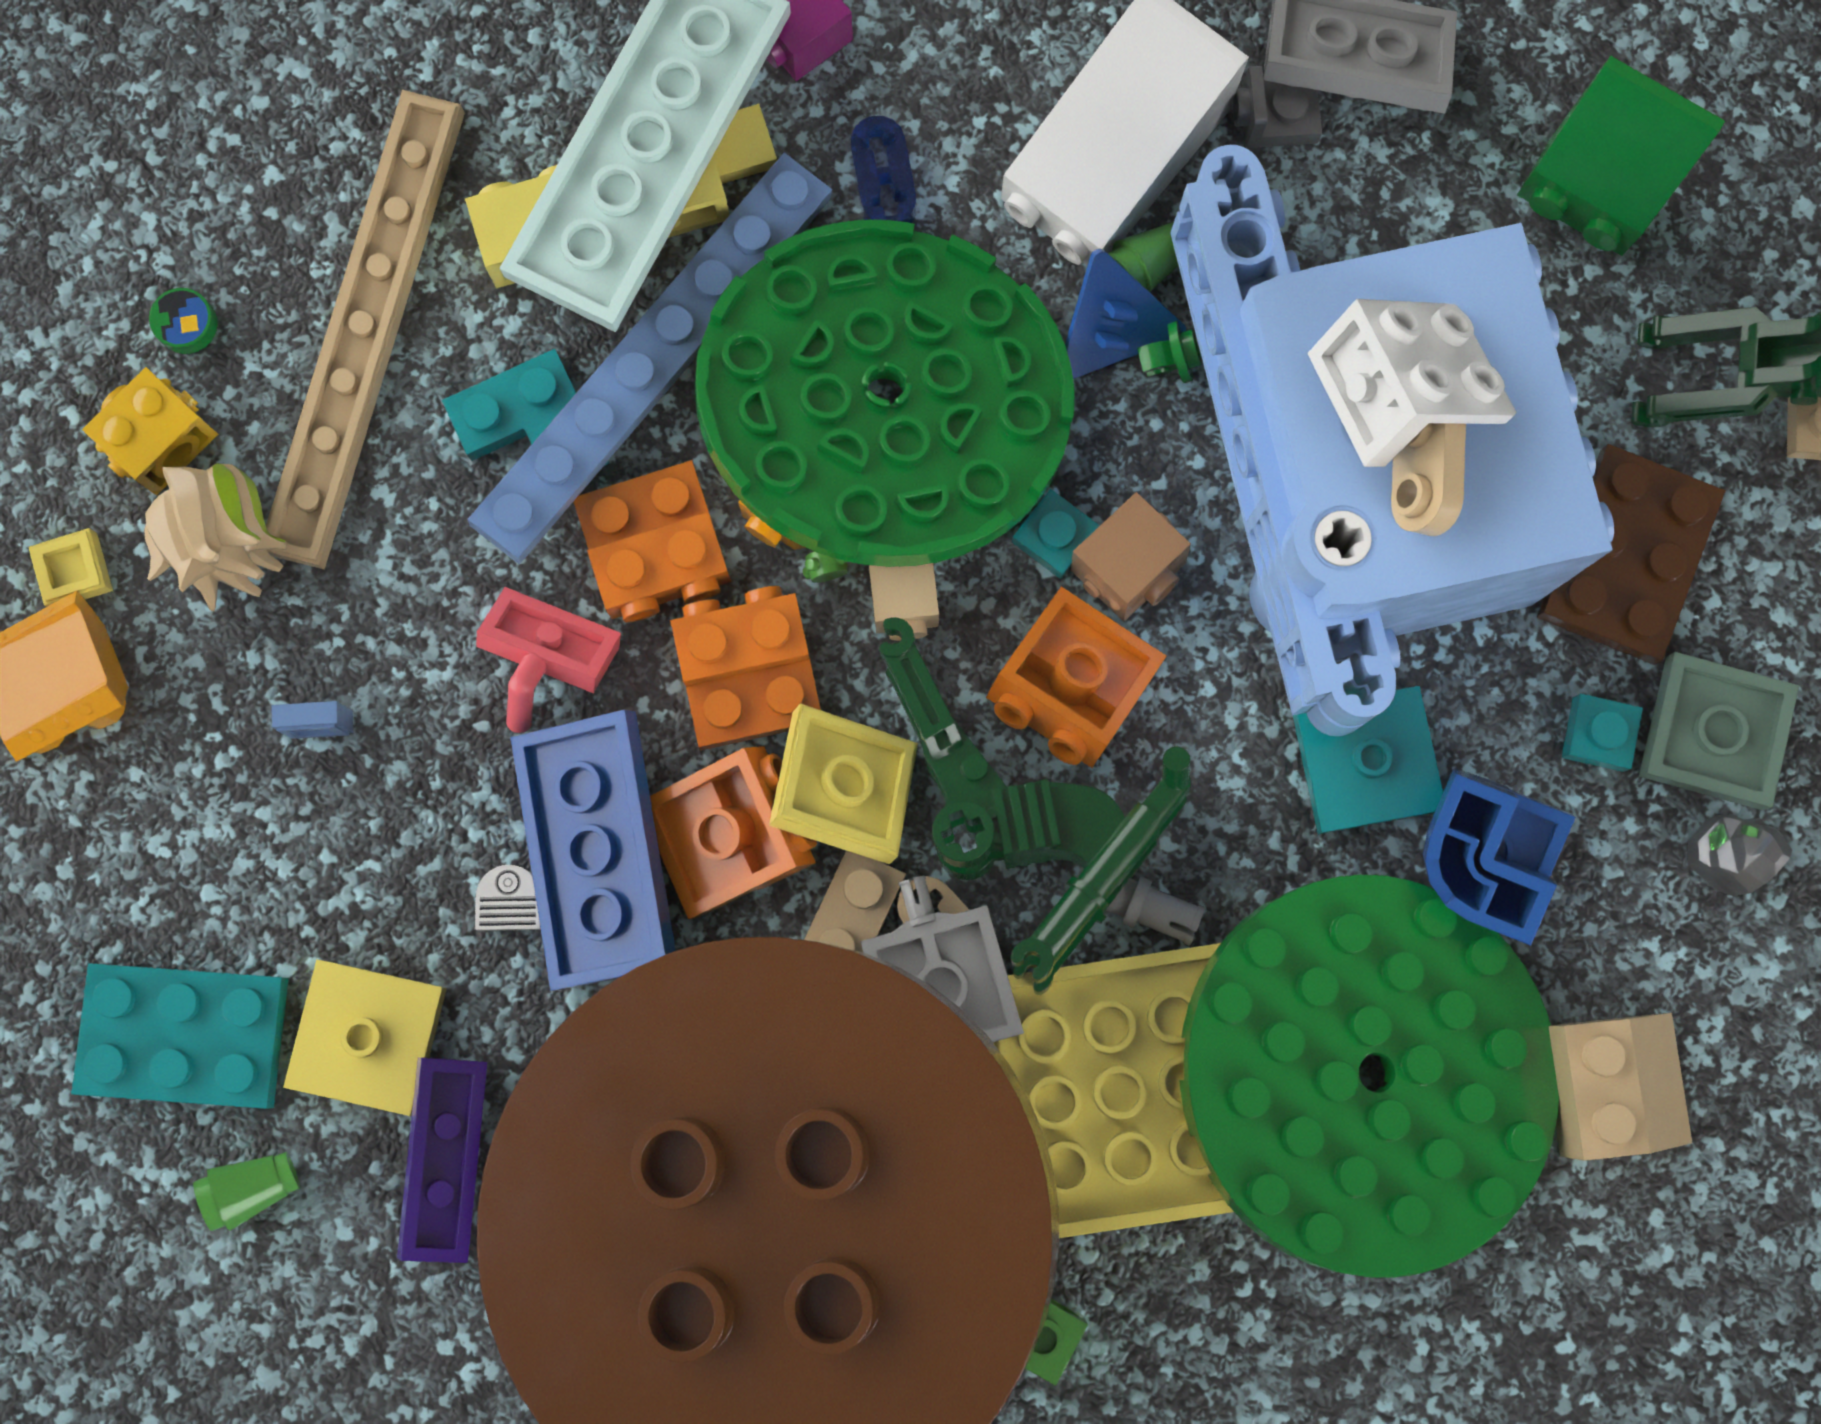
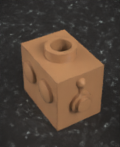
[1071,492,1191,622]

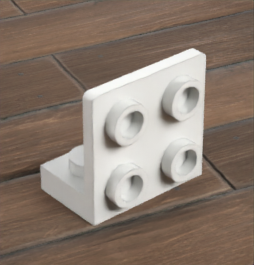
[1307,299,1516,467]

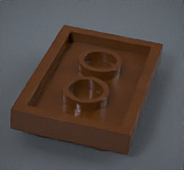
[1537,444,1726,665]

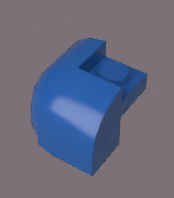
[1423,769,1576,946]

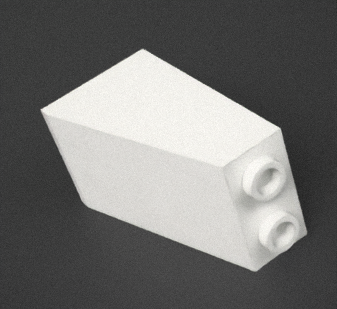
[1001,0,1249,266]

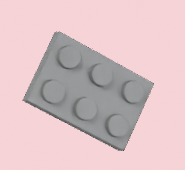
[1263,0,1457,114]

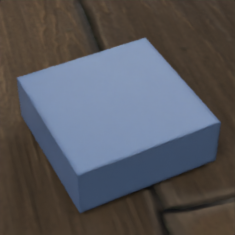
[272,701,353,739]

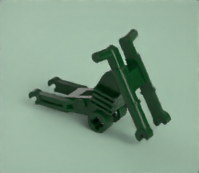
[1631,307,1821,427]
[879,617,1191,995]

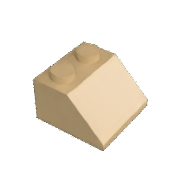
[1548,1013,1692,1161]

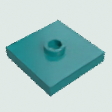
[1293,686,1443,835]

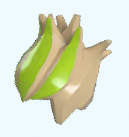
[144,463,287,611]

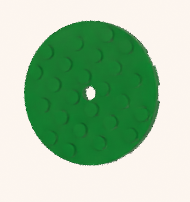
[695,220,1075,567]
[1179,874,1559,1278]

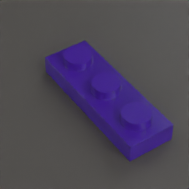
[397,1057,487,1263]

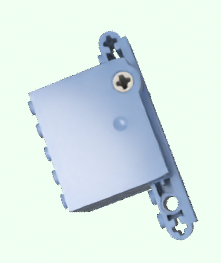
[1170,145,1614,736]

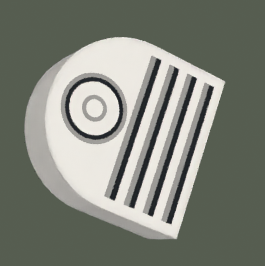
[475,865,541,931]

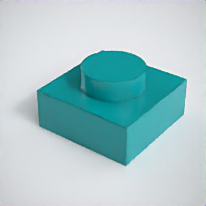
[1011,489,1100,579]
[1561,693,1643,772]

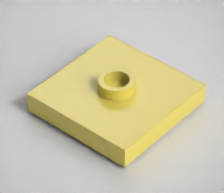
[769,703,918,864]
[283,959,447,1116]

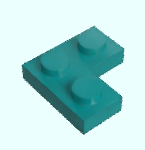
[441,349,610,466]

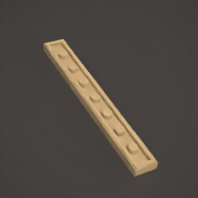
[266,90,465,570]

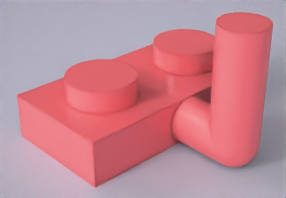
[476,587,621,733]

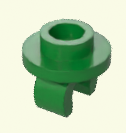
[1137,321,1202,383]

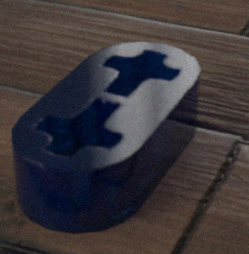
[851,116,916,223]

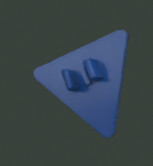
[1065,249,1186,379]

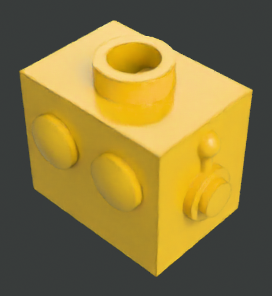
[82,367,219,496]

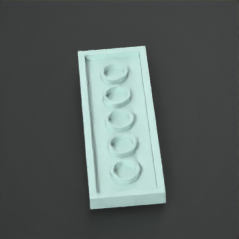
[500,0,791,332]

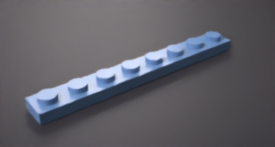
[468,152,832,565]

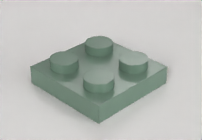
[1639,652,1799,810]

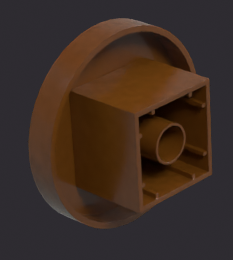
[477,937,1059,1424]

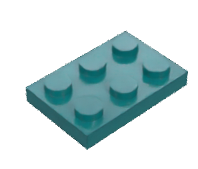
[71,963,289,1109]

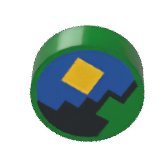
[149,288,218,354]

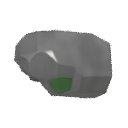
[1688,814,1793,896]

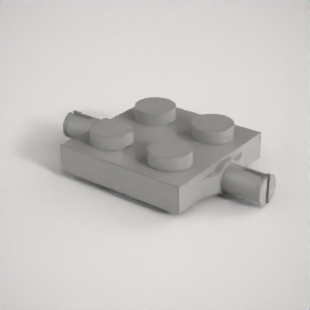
[860,876,1024,1042]

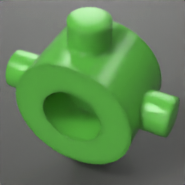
[803,552,848,583]

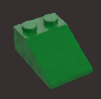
[1517,55,1725,256]

